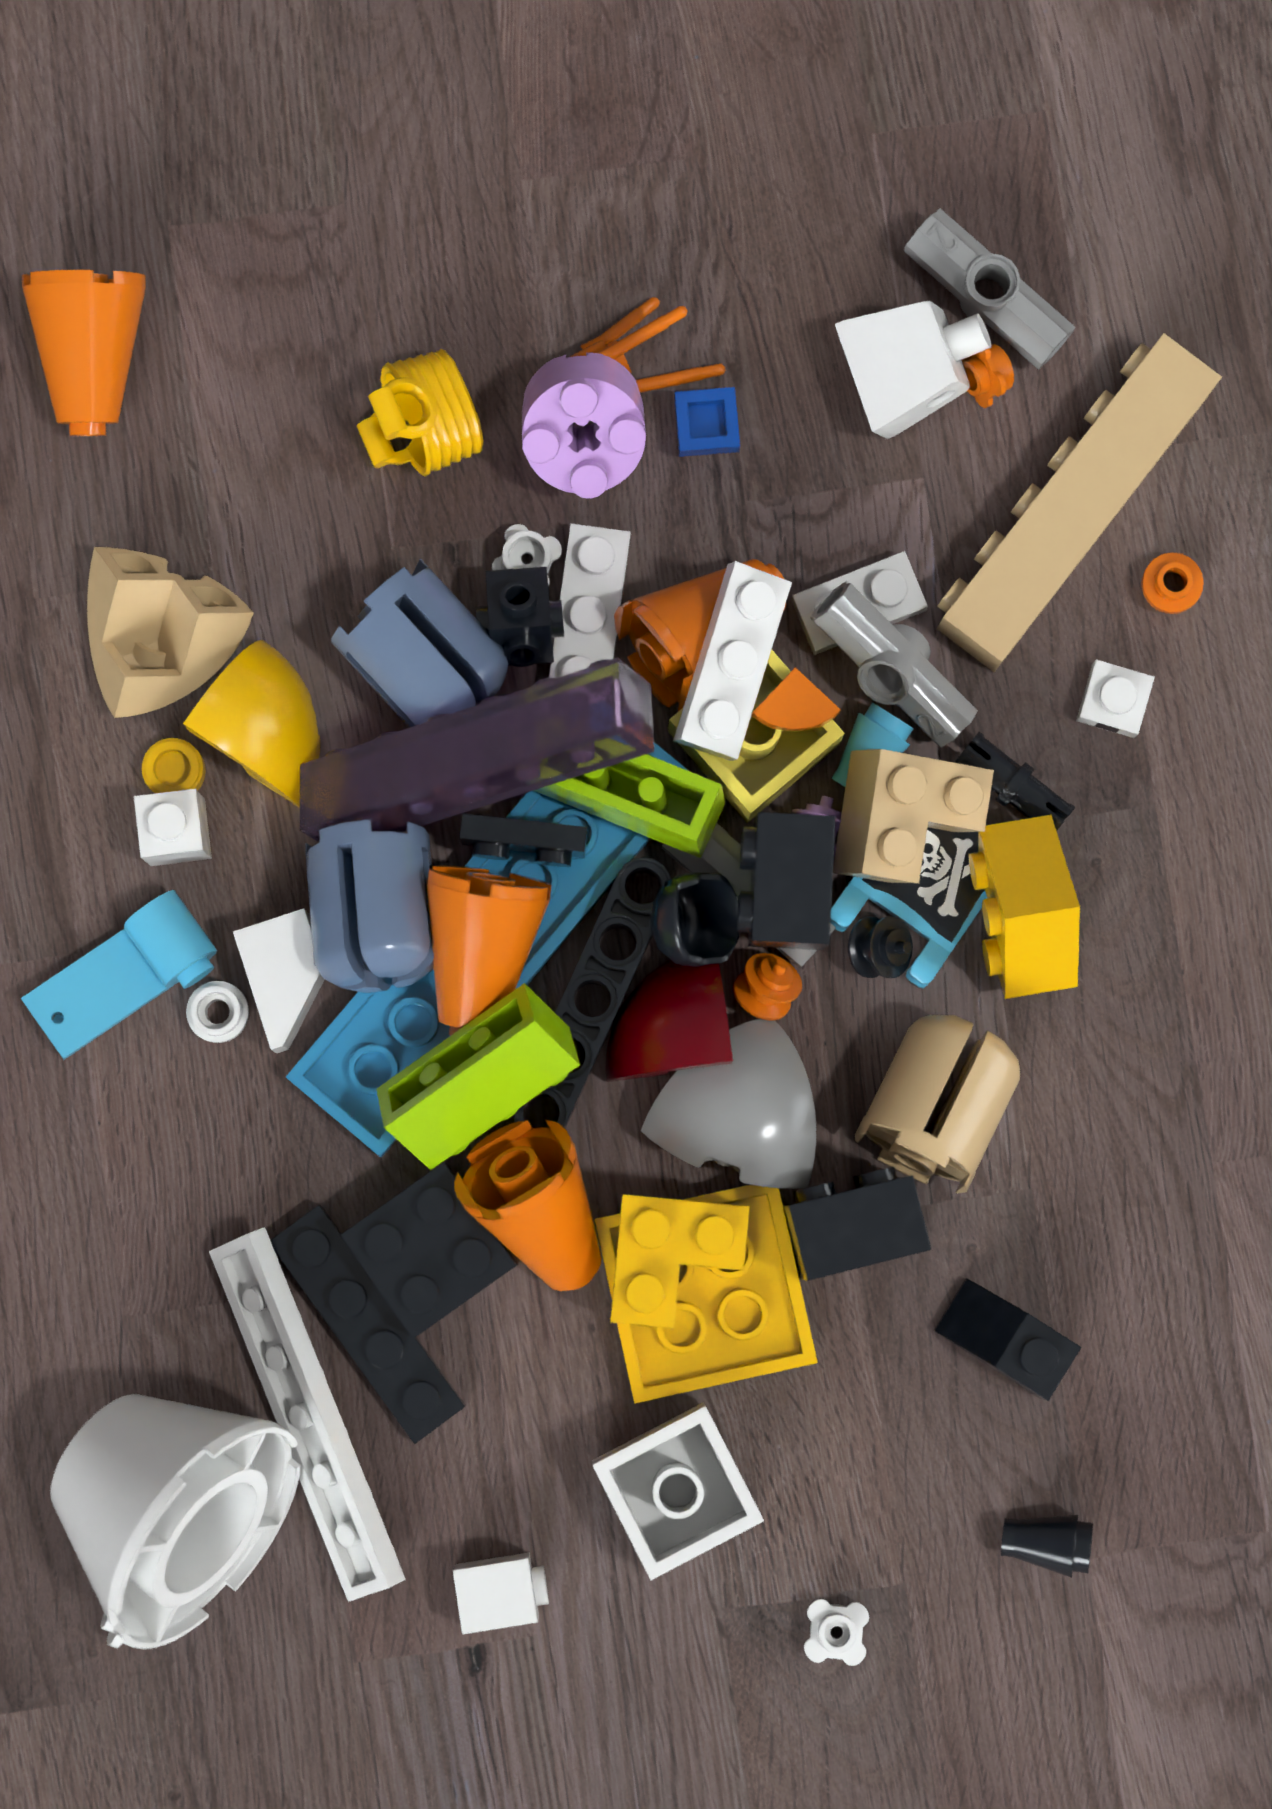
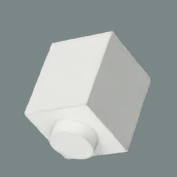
[134,789,212,866]
[453,1552,549,1634]

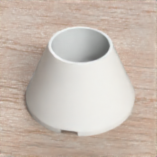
[50,1394,301,1649]

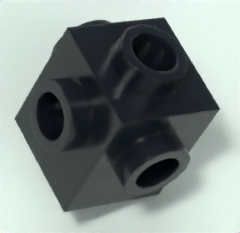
[476,567,564,667]

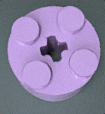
[522,353,646,499]

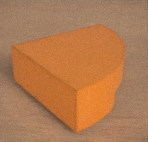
[752,667,841,731]

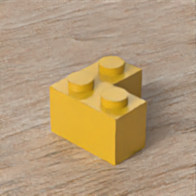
[969,815,1080,999]
[610,1194,750,1328]

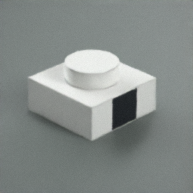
[1076,659,1155,738]

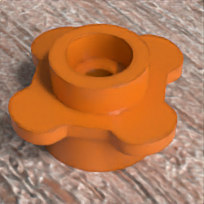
[961,344,1014,408]

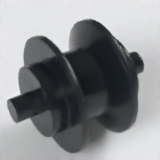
[848,917,913,978]

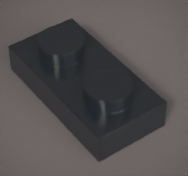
[460,813,588,867]

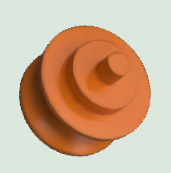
[733,953,802,1021]

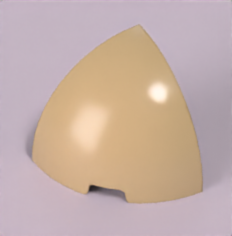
[87,547,253,718]

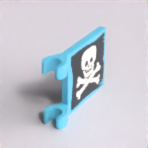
[830,827,987,989]

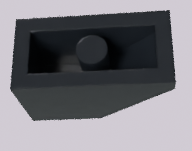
[933,1278,1082,1401]

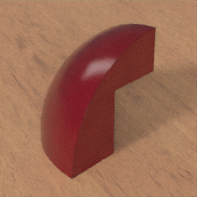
[606,960,733,1082]

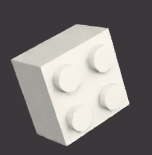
[592,1403,764,1580]

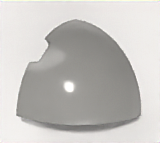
[641,1018,816,1189]

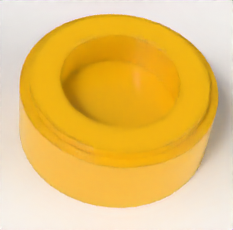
[142,738,206,794]

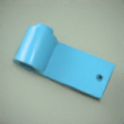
[21,890,218,1060]

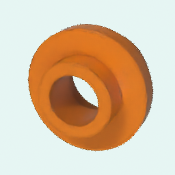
[1142,553,1204,614]

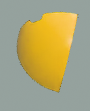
[183,640,320,808]

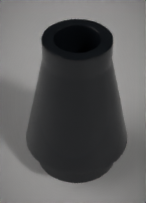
[1001,1515,1093,1578]

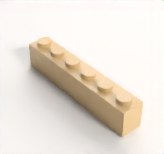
[937,333,1222,673]

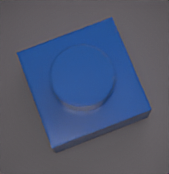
[674,387,740,457]

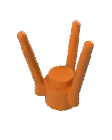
[570,297,725,393]

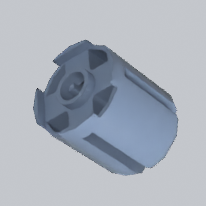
[331,559,508,739]
[305,820,434,993]

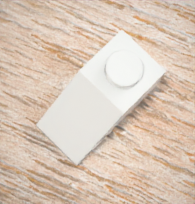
[233,908,325,1053]

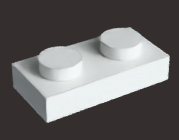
[791,551,928,655]

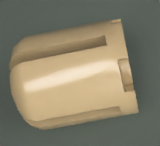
[855,1015,1020,1193]

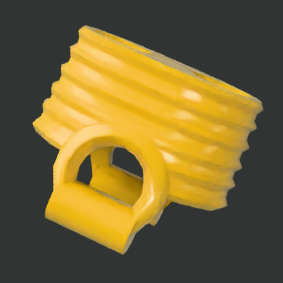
[357,349,483,476]

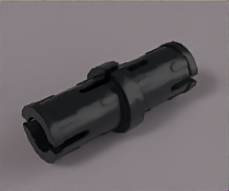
[955,732,1075,831]

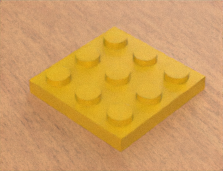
[595,1185,818,1404]

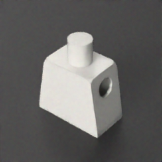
[835,301,991,439]

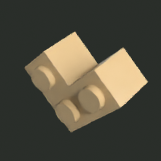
[833,749,994,884]

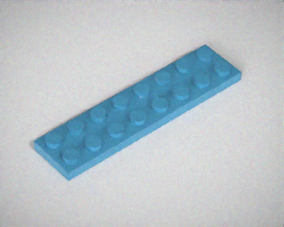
[286,701,689,1158]

